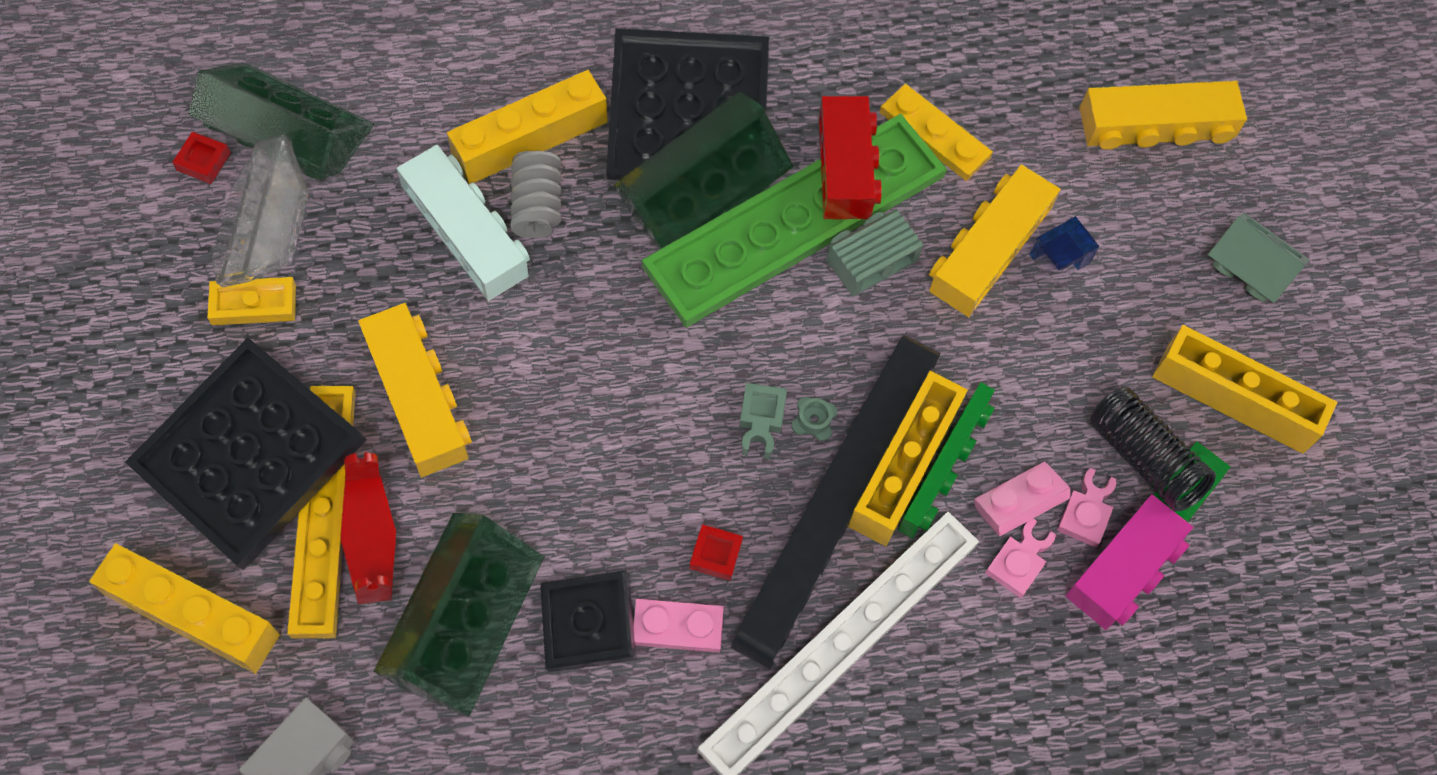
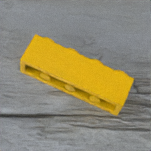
[447,70,608,185]
[1080,81,1247,150]
[929,164,1061,318]
[358,303,472,478]
[1152,325,1337,454]
[848,371,968,547]
[89,543,280,674]

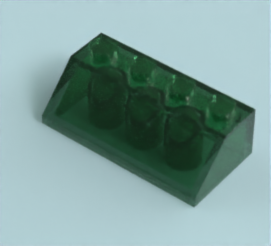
[188,62,375,180]
[614,91,794,249]
[373,513,545,717]

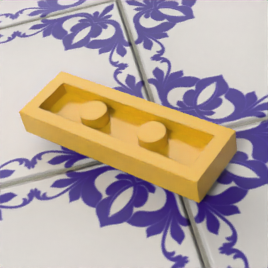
[879,83,993,182]

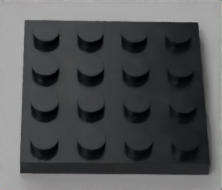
[606,28,769,188]
[125,337,367,571]

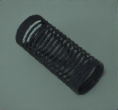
[1090,387,1216,511]

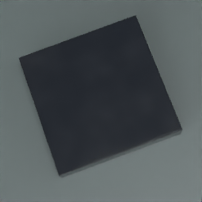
[540,570,636,672]

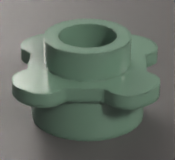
[791,397,837,441]

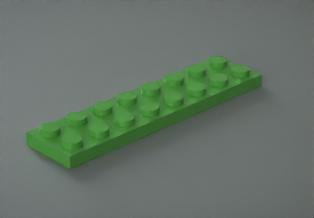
[642,114,947,328]

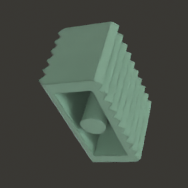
[826,209,923,297]

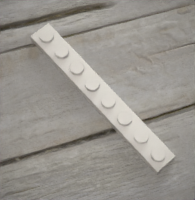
[697,512,979,775]

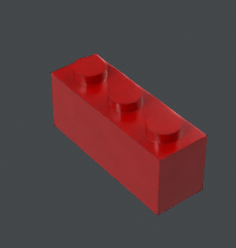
[818,96,882,219]

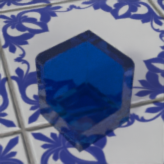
[1029,216,1100,270]

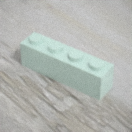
[397,145,530,301]

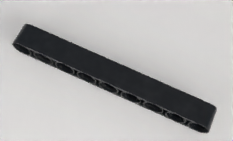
[731,335,941,670]

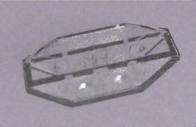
[211,134,309,287]

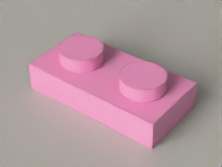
[975,461,1070,537]
[633,599,724,653]

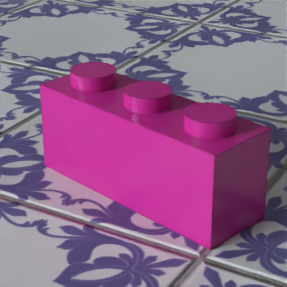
[1065,494,1194,630]

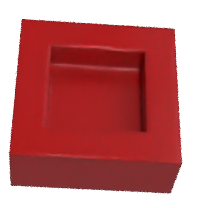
[172,131,231,184]
[689,524,744,581]

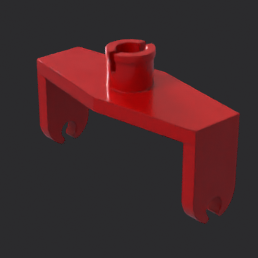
[340,452,396,604]

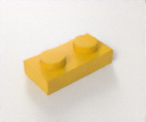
[207,277,296,325]

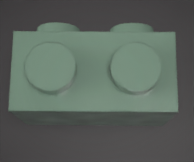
[1208,212,1310,303]

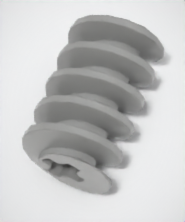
[510,151,561,238]

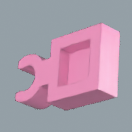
[1057,468,1116,548]
[985,519,1056,598]

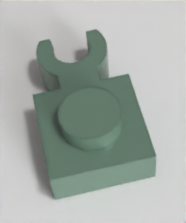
[739,383,787,459]

